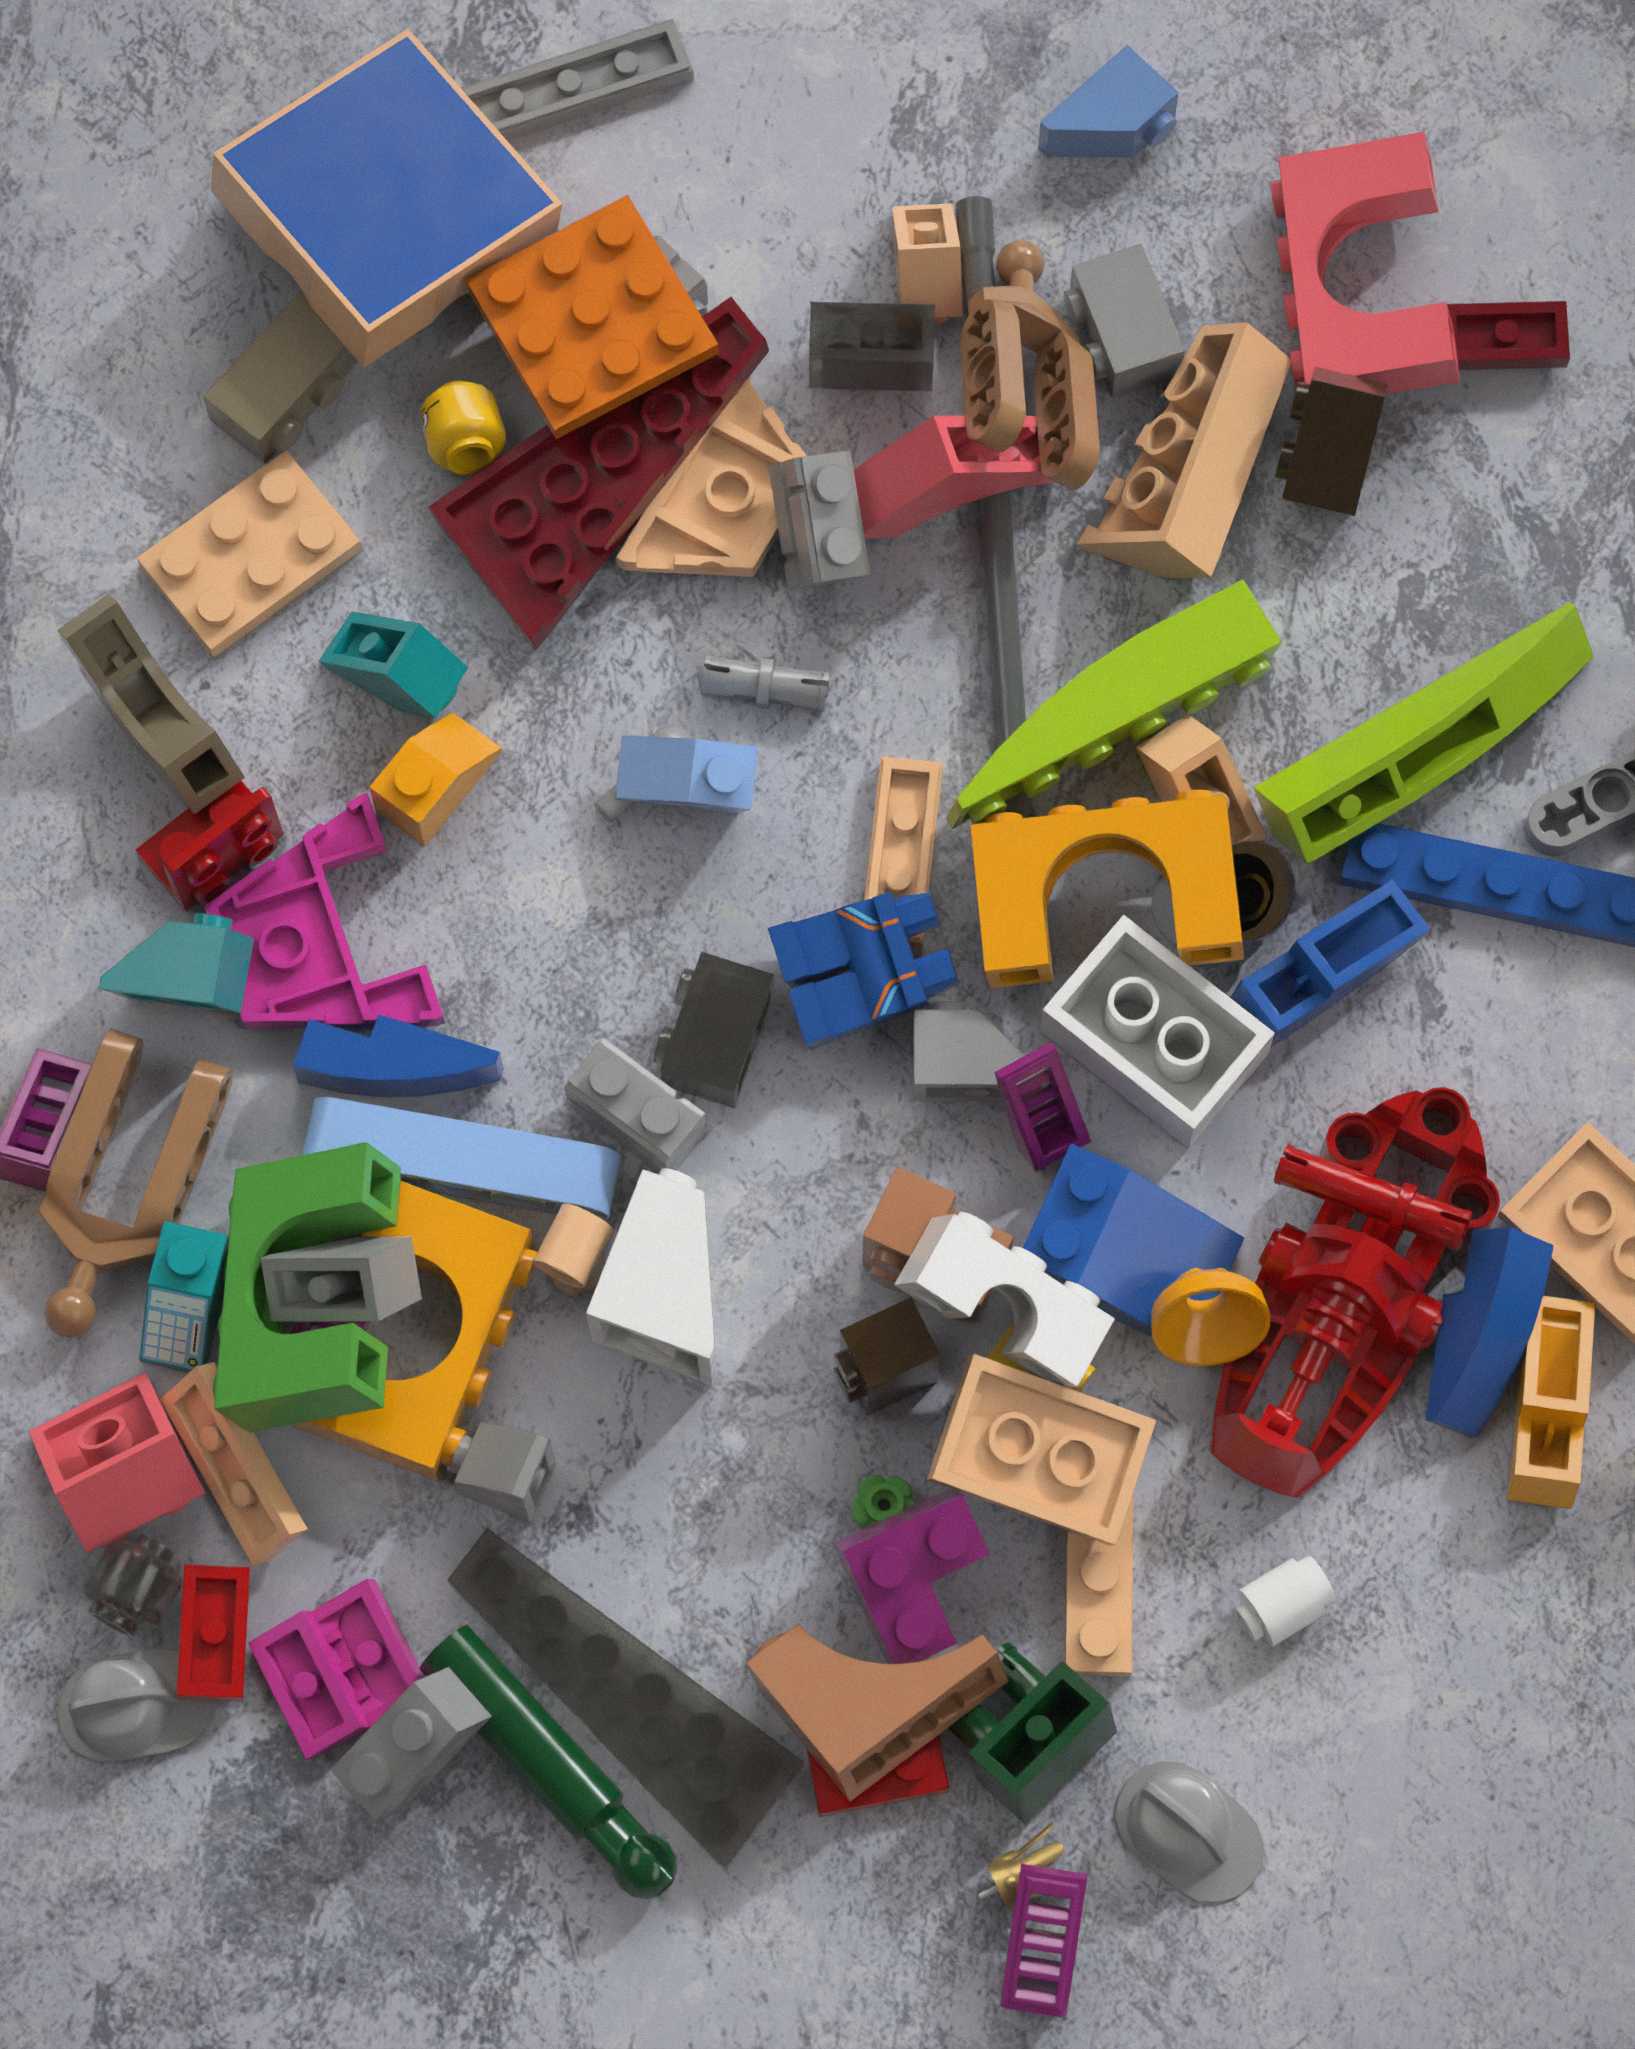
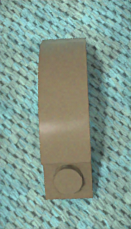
[57,594,245,814]

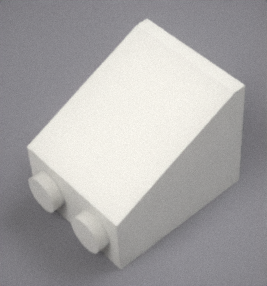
[586,1168,717,1386]

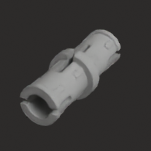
[701,654,830,712]

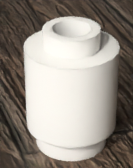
[1234,1555,1336,1647]

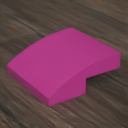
[248,1579,425,1759]

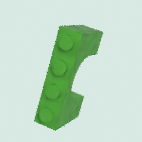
[213,1142,401,1432]

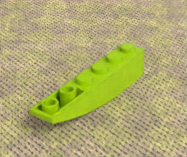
[946,579,1282,829]
[1253,602,1594,865]

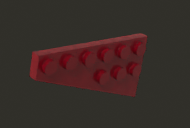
[428,297,770,651]

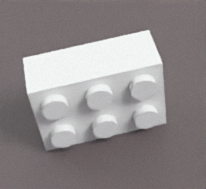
[1040,915,1275,1149]

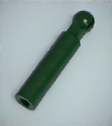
[419,1625,677,1899]

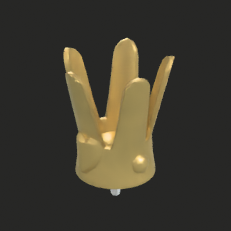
[978,1822,1064,1912]

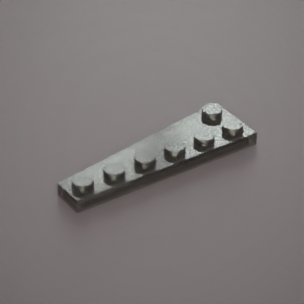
[447,1528,804,1871]

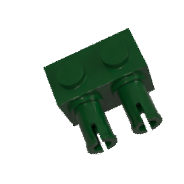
[948,1642,1117,1824]

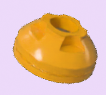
[1151,1267,1270,1366]

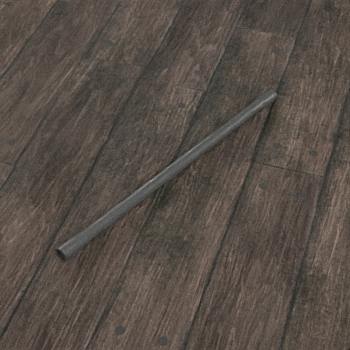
[956,196,1033,818]

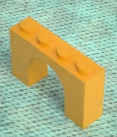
[970,790,1245,989]
[292,1181,537,1481]

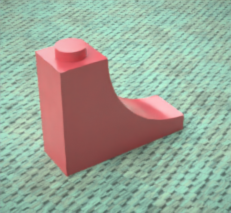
[854,416,1056,539]

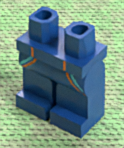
[768,891,960,1050]

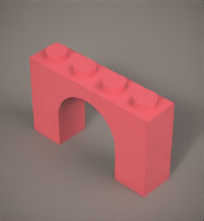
[1271,132,1460,394]

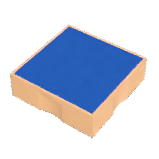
[211,29,562,368]

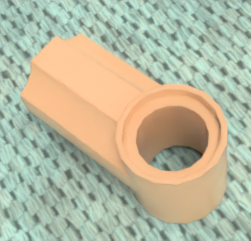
[532,1203,614,1297]

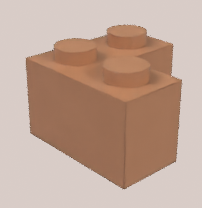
[862,1166,1014,1319]

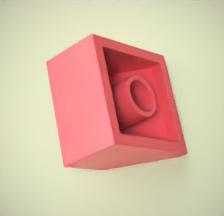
[28,1372,205,1553]

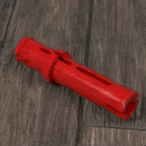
[1274,1144,1472,1251]

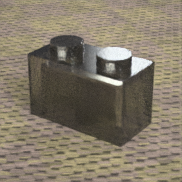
[809,302,935,391]
[653,951,775,1109]

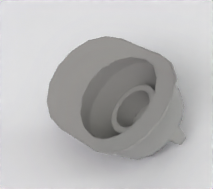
[57,1649,215,1762]
[1115,1761,1264,1903]

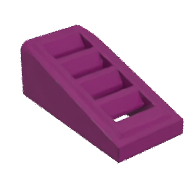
[994,1042,1092,1172]
[0,1048,93,1192]
[1000,1864,1088,2017]

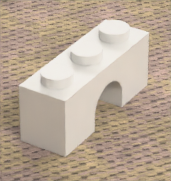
[894,1211,1115,1387]

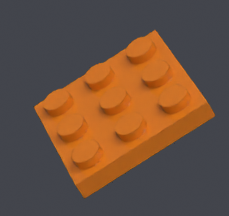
[465,195,719,439]

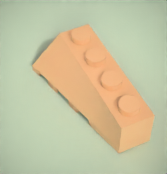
[1077,322,1292,579]

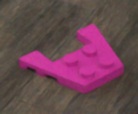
[204,793,445,1029]

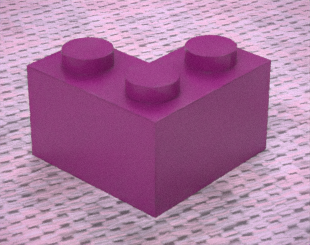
[832,1488,990,1664]

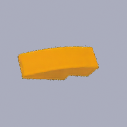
[1507,1296,1595,1509]

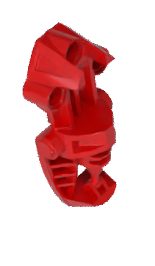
[1210,1087,1500,1498]

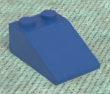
[1023,1143,1245,1337]

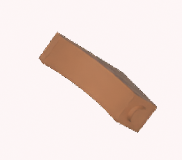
[746,1623,1009,1801]

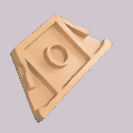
[616,377,806,577]

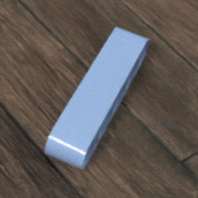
[302,1097,622,1221]

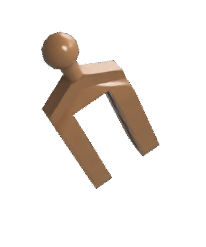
[961,240,1100,490]
[39,1029,233,1338]

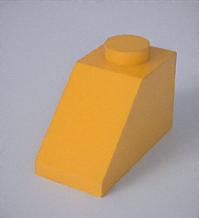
[369,712,502,847]

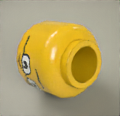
[420,381,506,475]

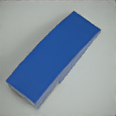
[1230,880,1431,1048]
[292,1014,504,1097]
[1425,1227,1554,1437]

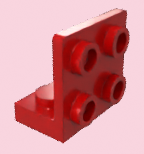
[135,781,284,912]

